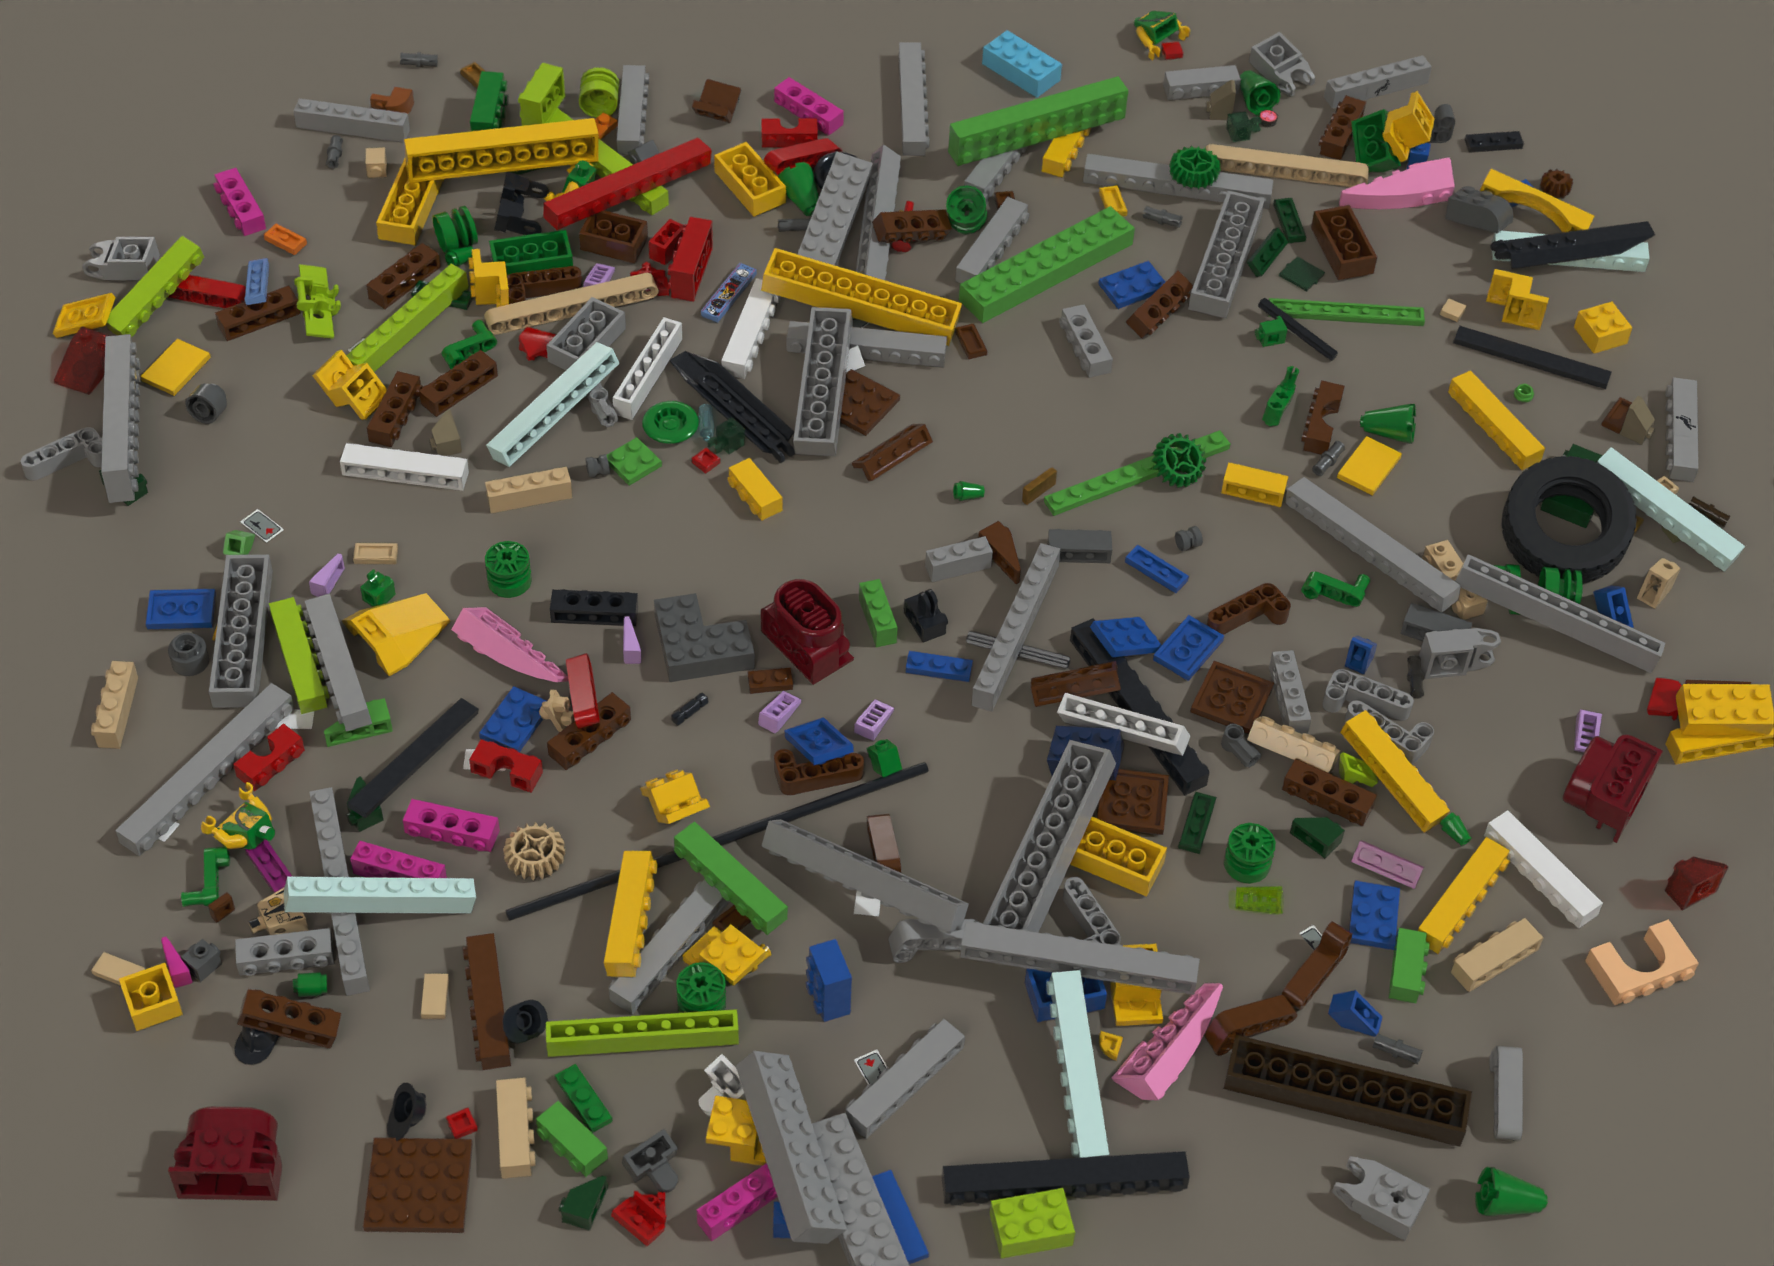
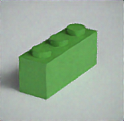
[859,579,898,647]
[1388,928,1430,1003]
[536,1101,608,1177]

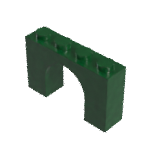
[1540,444,1603,529]

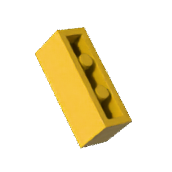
[727,458,783,521]
[1221,462,1289,507]

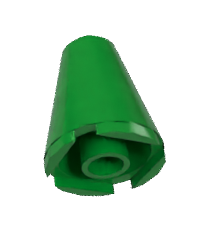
[1240,70,1281,115]
[778,162,819,217]
[1360,403,1416,444]
[1475,1167,1548,1216]

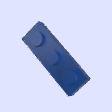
[1125,545,1189,593]
[905,651,973,682]

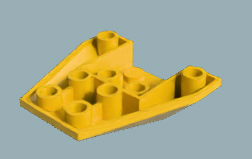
[342,593,450,676]

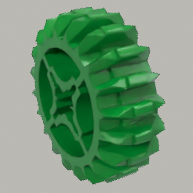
[1169,146,1220,190]
[1151,433,1207,488]

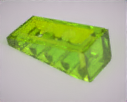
[1235,886,1284,914]

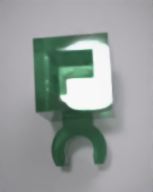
[1226,111,1262,142]
[707,417,745,455]

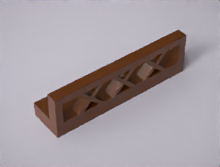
[852,424,933,481]
[1031,661,1121,707]

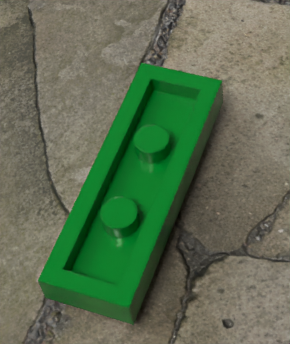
[555,1063,613,1133]

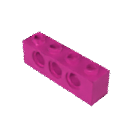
[774,77,844,136]
[213,168,266,236]
[403,799,500,852]
[350,841,447,878]
[697,1163,778,1242]

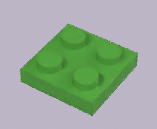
[607,437,662,486]

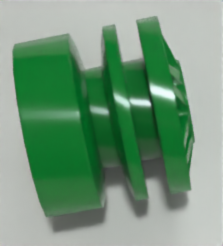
[946,185,987,234]
[432,205,478,254]
[485,541,532,598]
[1538,567,1583,604]
[1224,823,1276,884]
[676,962,726,1013]

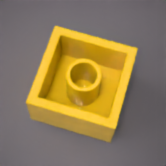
[1574,301,1633,354]
[119,963,183,1031]

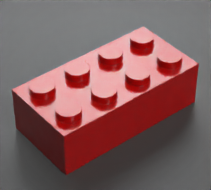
[668,217,713,302]

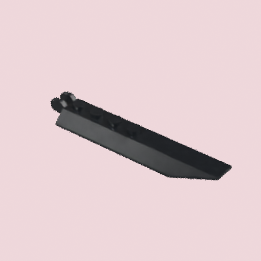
[1490,221,1655,269]
[670,351,795,463]

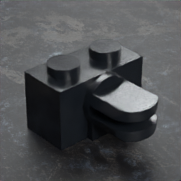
[904,589,948,643]

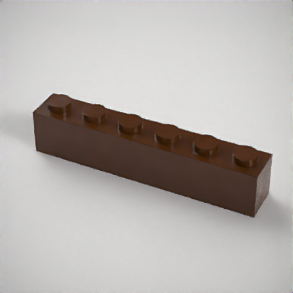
[462,933,511,1070]

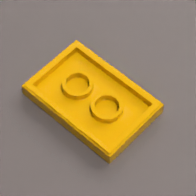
[52,293,116,338]
[140,339,211,396]
[1337,436,1402,496]

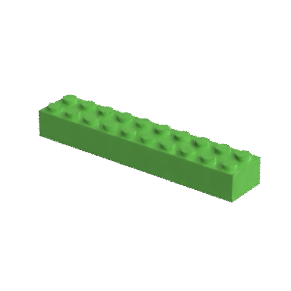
[948,76,1129,166]
[959,206,1135,323]

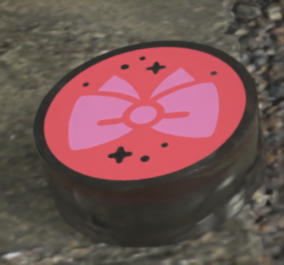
[1259,110,1278,127]

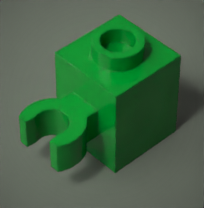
[360,569,396,607]
[867,739,902,778]

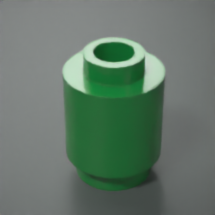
[293,972,327,997]

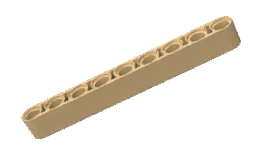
[1205,144,1369,187]
[484,273,658,335]

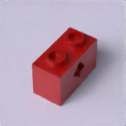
[649,219,684,266]

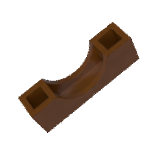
[1301,380,1345,455]

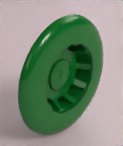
[642,401,699,444]

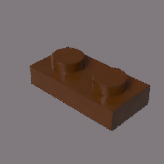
[747,668,793,694]

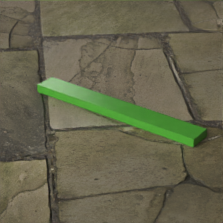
[1268,298,1425,326]

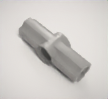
[586,382,618,427]

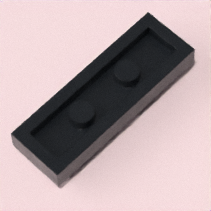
[1465,131,1524,153]

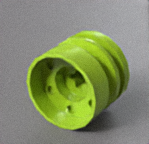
[579,67,619,118]

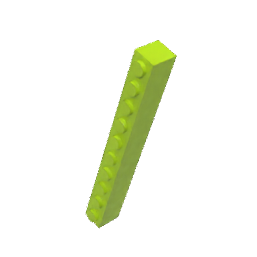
[549,108,669,216]

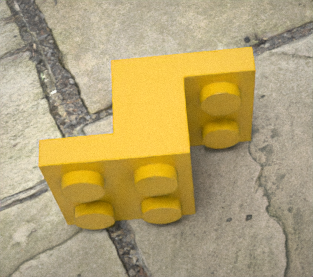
[1383,91,1435,162]
[468,249,509,307]
[1486,269,1549,330]
[312,350,387,420]
[640,769,710,824]
[682,925,765,986]
[1110,944,1163,1026]
[706,1095,767,1166]

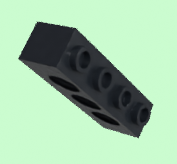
[550,589,638,626]

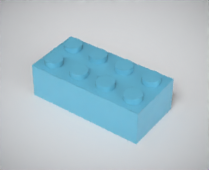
[982,30,1062,98]

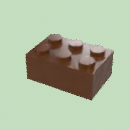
[579,210,648,263]

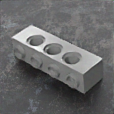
[1059,304,1113,378]
[1269,650,1311,734]
[235,928,334,976]

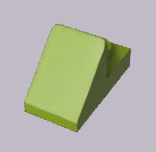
[1339,752,1378,787]

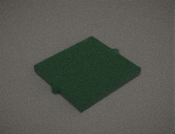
[1279,256,1325,292]

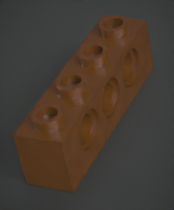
[1318,95,1366,160]
[872,209,952,243]
[366,243,441,309]
[1126,270,1193,338]
[215,285,301,341]
[419,350,498,417]
[367,371,423,447]
[547,692,631,770]
[1282,759,1377,826]
[237,989,341,1049]

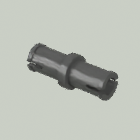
[400,52,438,67]
[326,135,343,169]
[1143,206,1183,228]
[1312,441,1345,476]
[1373,1033,1423,1065]

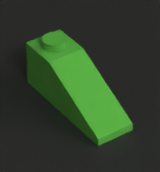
[324,698,393,747]

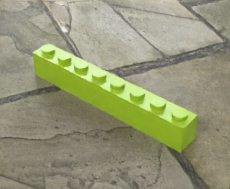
[346,264,469,372]
[546,1009,739,1057]

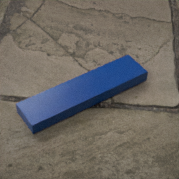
[872,1170,929,1264]

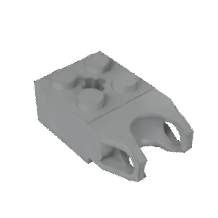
[1249,32,1315,96]
[82,237,160,281]
[1418,628,1501,679]
[1332,1156,1430,1241]

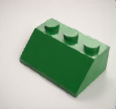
[1351,109,1401,172]

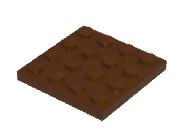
[363,1138,473,1233]

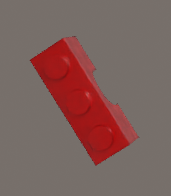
[761,118,818,148]
[233,723,305,791]
[469,739,543,793]

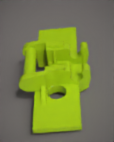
[294,264,341,339]

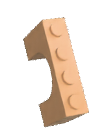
[1585,919,1699,1005]

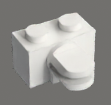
[699,1054,746,1116]

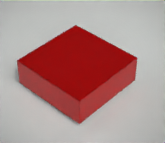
[1161,41,1183,60]
[691,448,720,474]
[446,1107,478,1139]

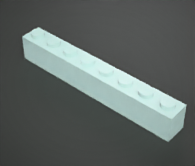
[1492,231,1650,272]
[486,342,619,467]
[1597,447,1745,572]
[283,877,476,913]
[1046,970,1109,1158]

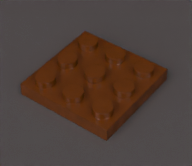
[840,369,900,436]
[1190,661,1274,734]
[1097,769,1169,835]

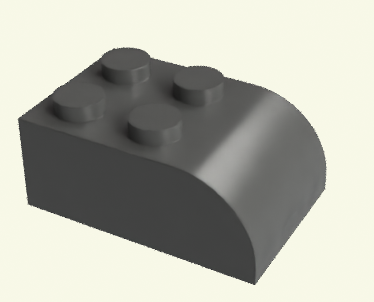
[1445,186,1513,233]

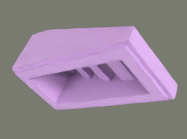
[583,263,615,287]
[309,554,345,597]
[623,617,641,664]
[758,691,801,733]
[854,699,894,741]
[1574,709,1602,753]

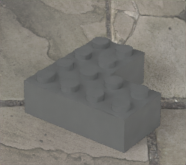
[654,593,755,682]

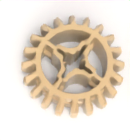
[503,822,566,881]

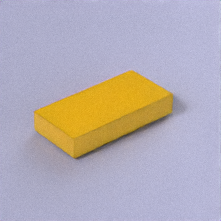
[1099,185,1128,217]

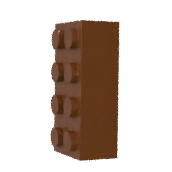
[1311,205,1377,280]

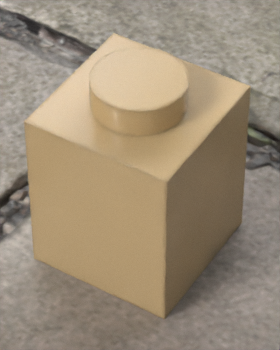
[366,148,387,178]

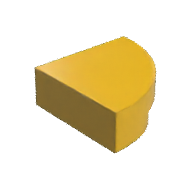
[1099,1031,1123,1061]

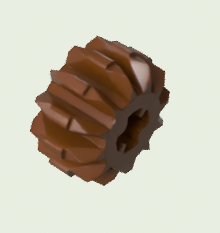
[1540,168,1573,199]

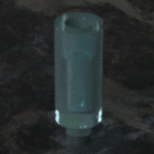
[698,404,714,441]

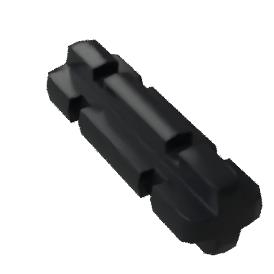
[671,693,708,725]

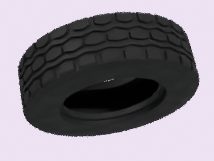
[1502,456,1637,584]

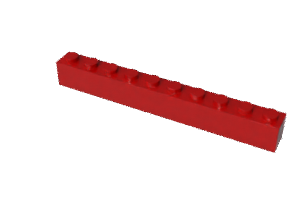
[543,137,712,230]

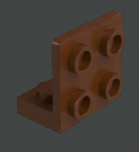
[692,79,741,123]

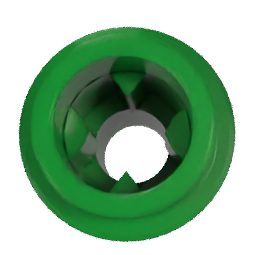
[445,246,473,267]
[953,481,985,501]
[1440,813,1472,847]

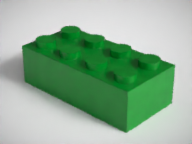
[470,71,509,131]
[489,230,573,276]

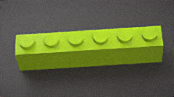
[106,236,204,337]
[268,597,329,715]

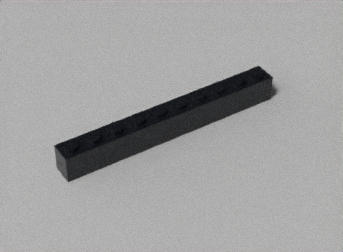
[1070,618,1209,796]
[942,1151,1190,1206]

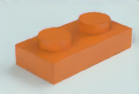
[595,112,618,140]
[264,224,307,255]

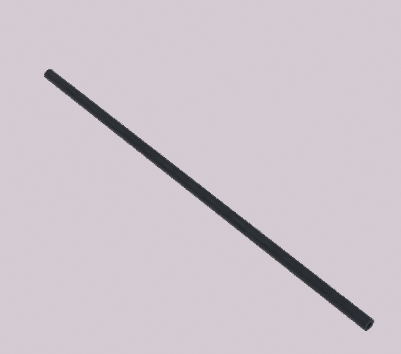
[506,762,929,921]

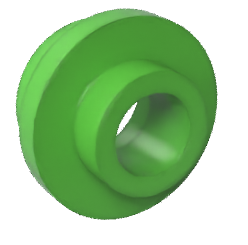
[1514,384,1534,402]

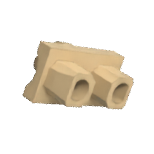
[539,690,575,732]

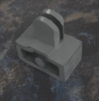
[622,1129,678,1193]

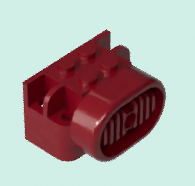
[761,579,854,685]
[1562,735,1663,843]
[168,1107,282,1201]

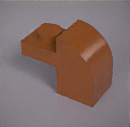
[370,87,414,114]

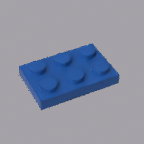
[1098,261,1165,309]
[146,589,216,629]
[1153,615,1224,681]
[1090,617,1162,657]
[479,686,546,752]
[784,717,854,765]
[1349,881,1400,950]

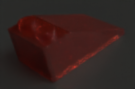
[54,327,109,395]

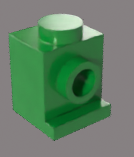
[1255,316,1288,347]

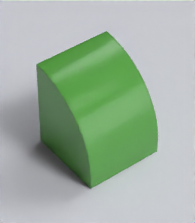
[223,530,255,555]

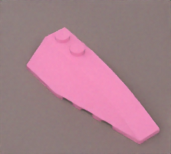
[1339,158,1455,209]
[451,607,568,682]
[1112,983,1223,1100]

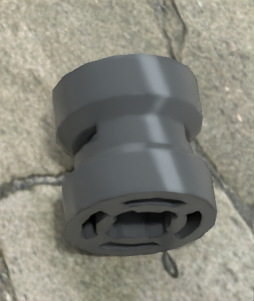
[585,454,610,478]
[1175,526,1203,551]

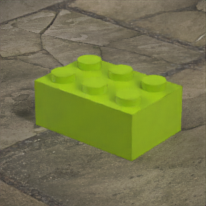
[518,62,565,126]
[989,1188,1075,1259]

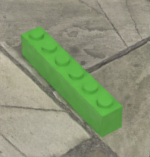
[674,821,788,935]

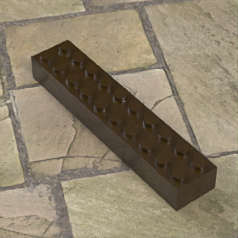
[1223,1035,1472,1147]

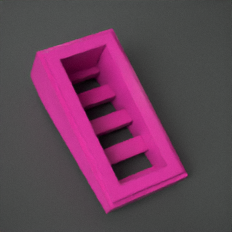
[161,937,192,988]

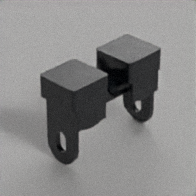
[494,172,549,235]

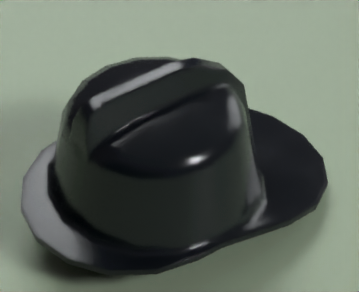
[502,1000,548,1044]
[234,1026,279,1065]
[387,1082,426,1141]

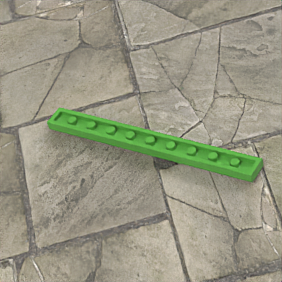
[1044,430,1230,516]

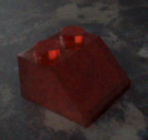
[1665,857,1729,911]

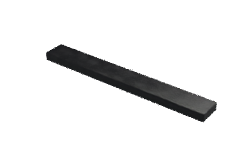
[1453,326,1612,389]
[348,698,479,819]

